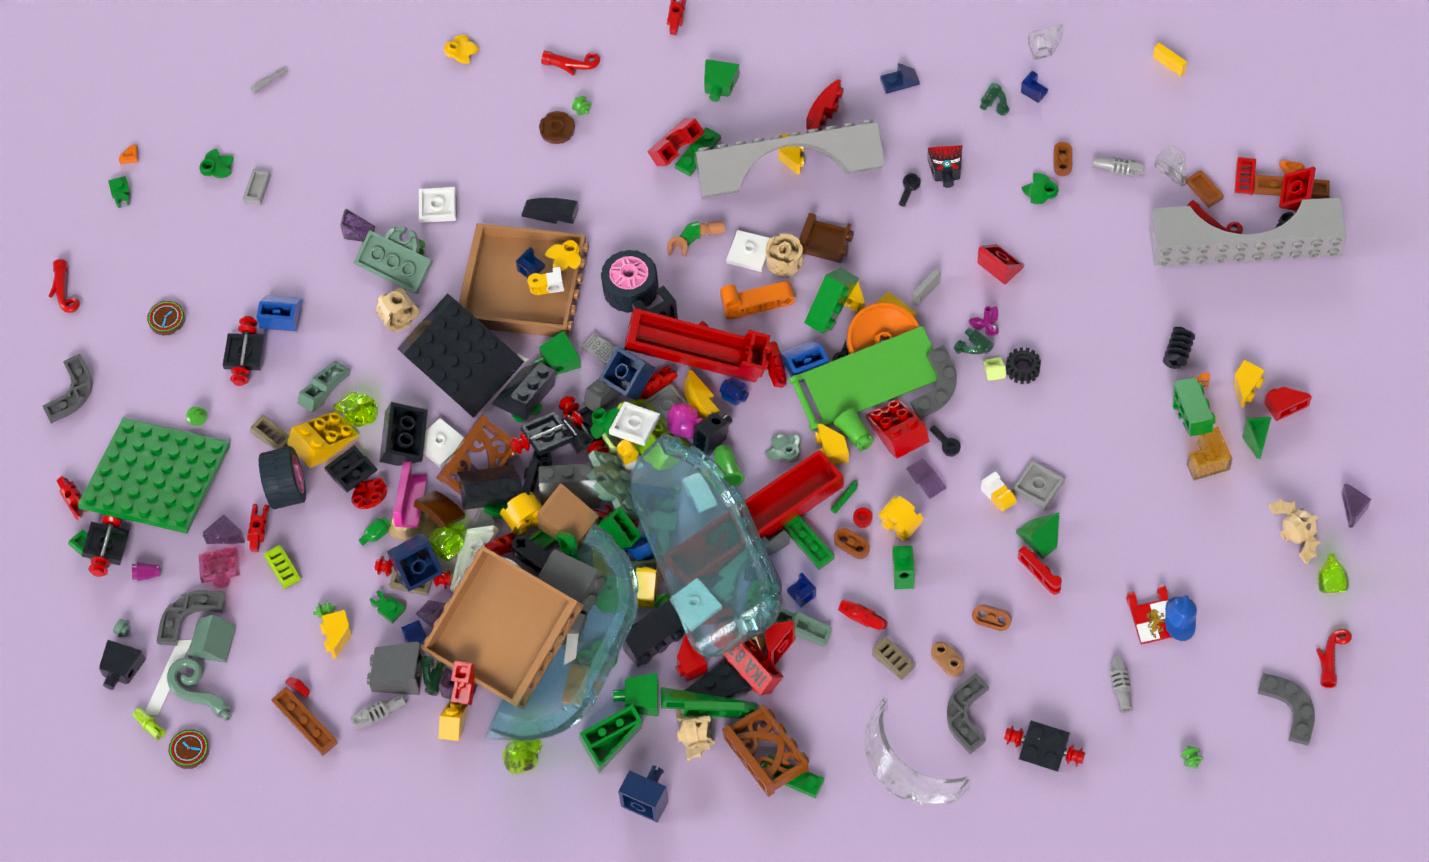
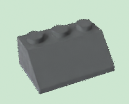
[539,463,599,509]

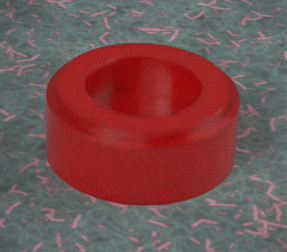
[853,507,873,528]

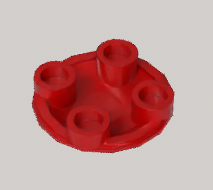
[351,478,388,509]

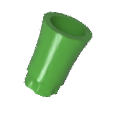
[834,408,874,452]
[713,445,745,489]

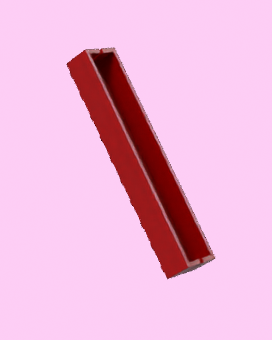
[664,449,844,589]

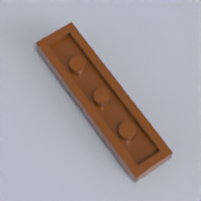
[1254,175,1330,199]
[271,687,338,756]

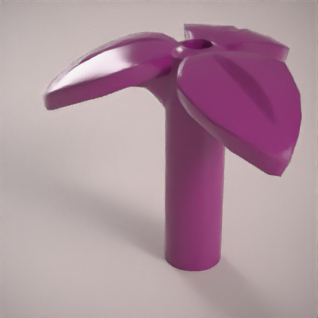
[968,306,999,336]

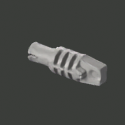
[1093,156,1145,176]
[1109,657,1133,713]
[350,694,406,730]

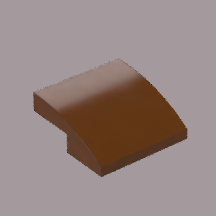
[413,490,465,528]

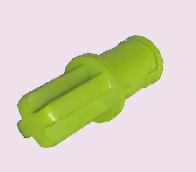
[132,708,166,740]

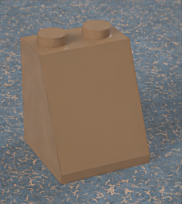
[538,483,599,551]

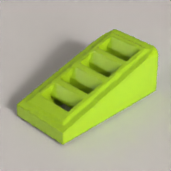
[264,545,301,589]

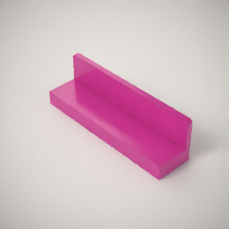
[393,462,428,527]

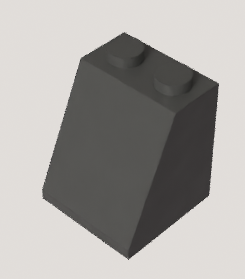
[538,549,608,613]
[367,642,425,695]

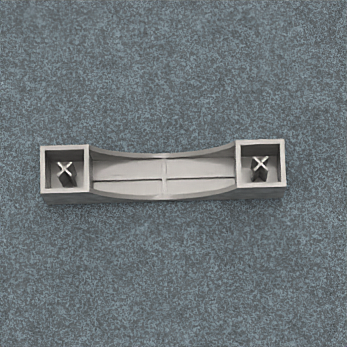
[694,119,885,199]
[1149,198,1346,267]

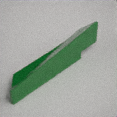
[660,687,758,718]

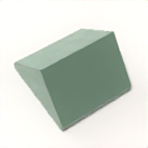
[188,615,236,663]

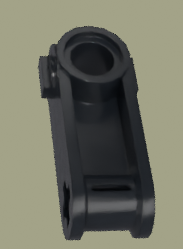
[512,535,550,574]

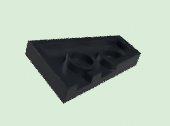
[684,659,752,698]

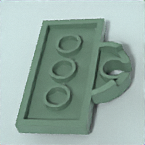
[354,227,433,294]
[587,450,648,522]

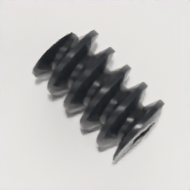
[1163,327,1195,369]

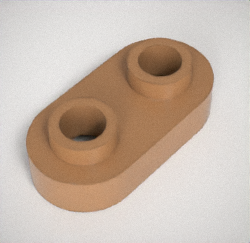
[931,641,964,677]

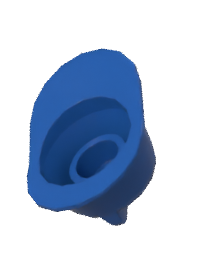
[617,534,658,560]
[1165,595,1197,641]

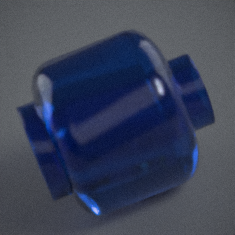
[719,378,749,405]

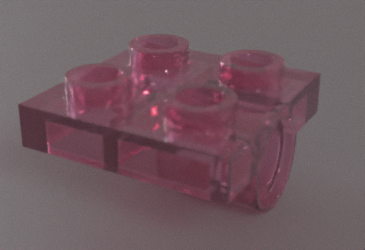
[199,547,240,588]

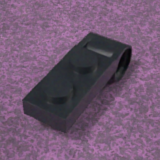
[522,451,553,495]

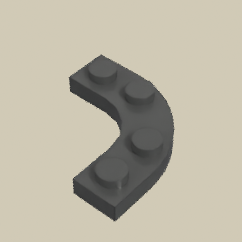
[910,345,957,419]
[42,354,92,424]
[156,590,226,646]
[947,673,989,754]
[1258,673,1315,746]

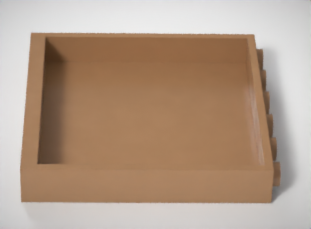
[459,223,589,337]
[422,546,584,710]

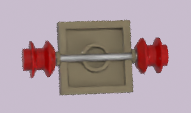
[375,556,453,596]

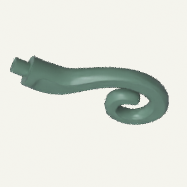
[167,658,232,721]

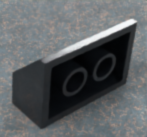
[492,363,556,420]
[379,402,428,466]
[457,465,524,510]
[621,600,685,667]

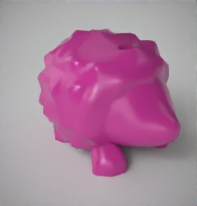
[666,403,703,439]

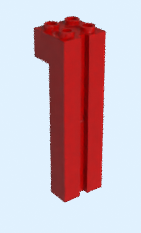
[624,308,772,383]

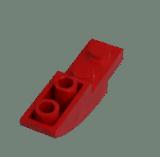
[806,79,844,131]

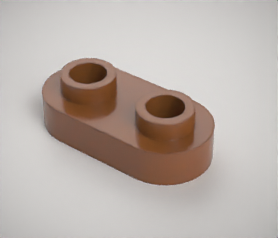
[1053,142,1072,176]
[834,528,870,559]
[972,604,1012,631]

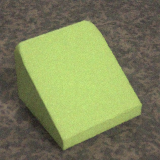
[983,357,1006,381]
[602,433,620,455]

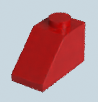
[1264,387,1312,421]
[675,632,708,682]

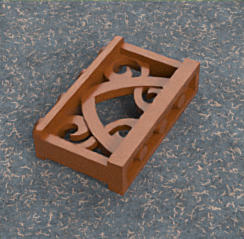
[436,414,516,495]
[722,705,809,797]

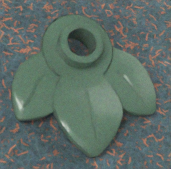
[765,433,801,462]

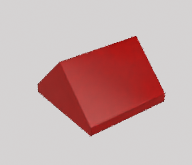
[1279,166,1316,211]
[977,244,1024,285]
[764,621,795,666]

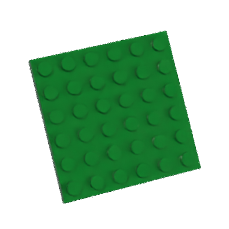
[78,417,230,534]

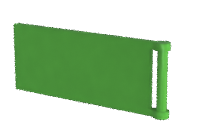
[788,326,937,431]

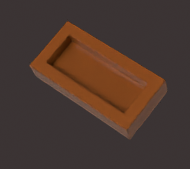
[1186,170,1224,208]

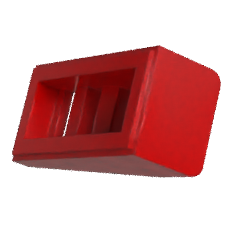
[1234,157,1256,195]

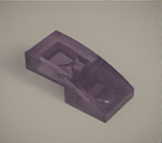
[906,458,946,499]

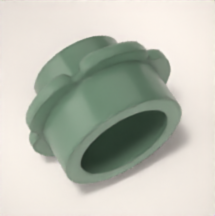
[113,619,131,637]

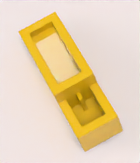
[683,370,720,420]

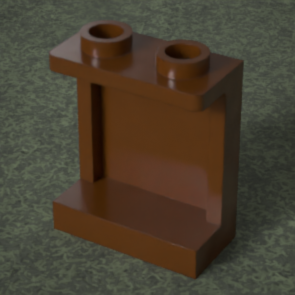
[799,213,854,263]

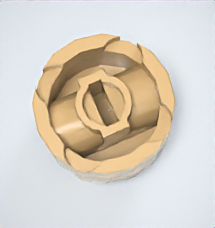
[765,233,803,278]
[375,287,419,332]

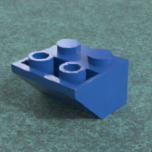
[256,295,303,331]
[780,340,829,382]

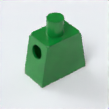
[704,59,740,102]
[533,331,581,375]
[595,506,642,549]
[892,545,914,590]
[613,673,658,716]

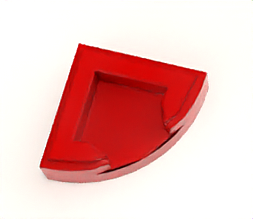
[285,677,311,698]

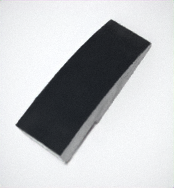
[521,198,579,224]

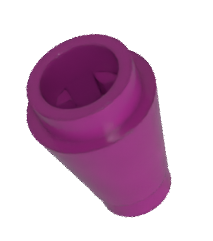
[132,562,160,582]

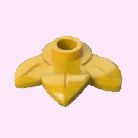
[444,35,479,64]
[545,240,581,271]

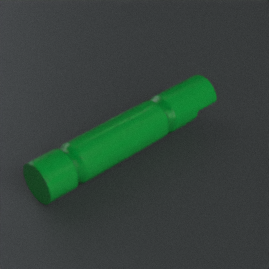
[830,480,858,514]

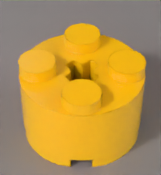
[500,492,542,536]
[878,495,924,541]

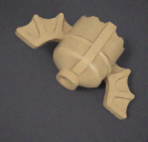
[1268,499,1320,565]
[675,710,715,761]

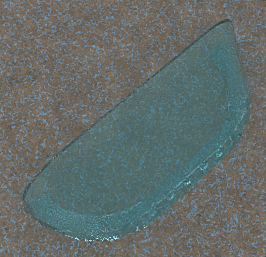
[631,434,781,658]
[484,523,638,740]

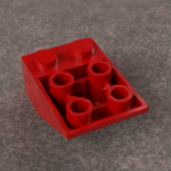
[865,399,930,459]

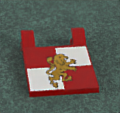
[1126,585,1173,644]

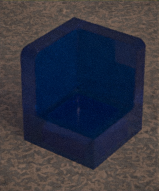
[1021,71,1048,103]
[516,247,545,278]
[787,572,816,608]
[401,620,427,644]

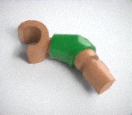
[667,221,725,257]

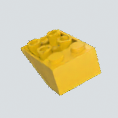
[287,410,359,468]

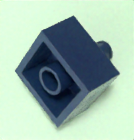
[599,346,656,401]
[387,533,443,592]
[618,765,668,823]

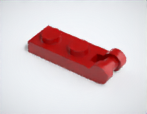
[1018,545,1062,595]

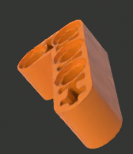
[720,281,796,319]

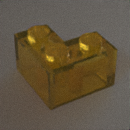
[1186,427,1232,481]

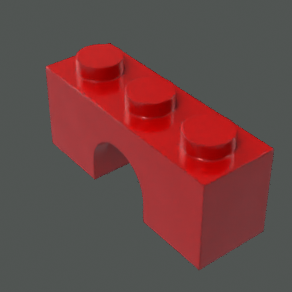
[647,118,705,166]

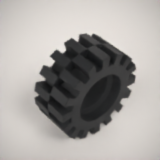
[1006,347,1041,384]

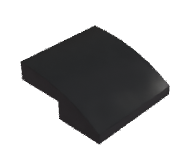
[324,445,378,493]

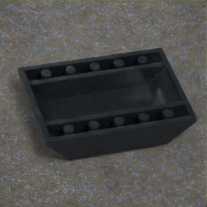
[397,293,524,418]

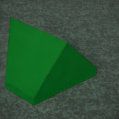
[1242,416,1272,459]
[1016,512,1060,559]

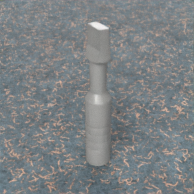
[251,67,287,93]

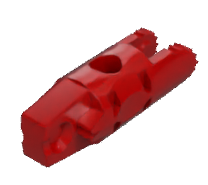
[666,0,686,35]
[766,341,787,388]
[639,365,678,399]
[56,476,88,520]
[247,504,270,552]
[484,532,515,556]
[838,599,888,630]

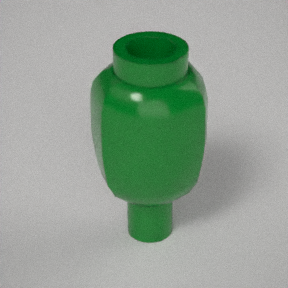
[358,517,391,546]

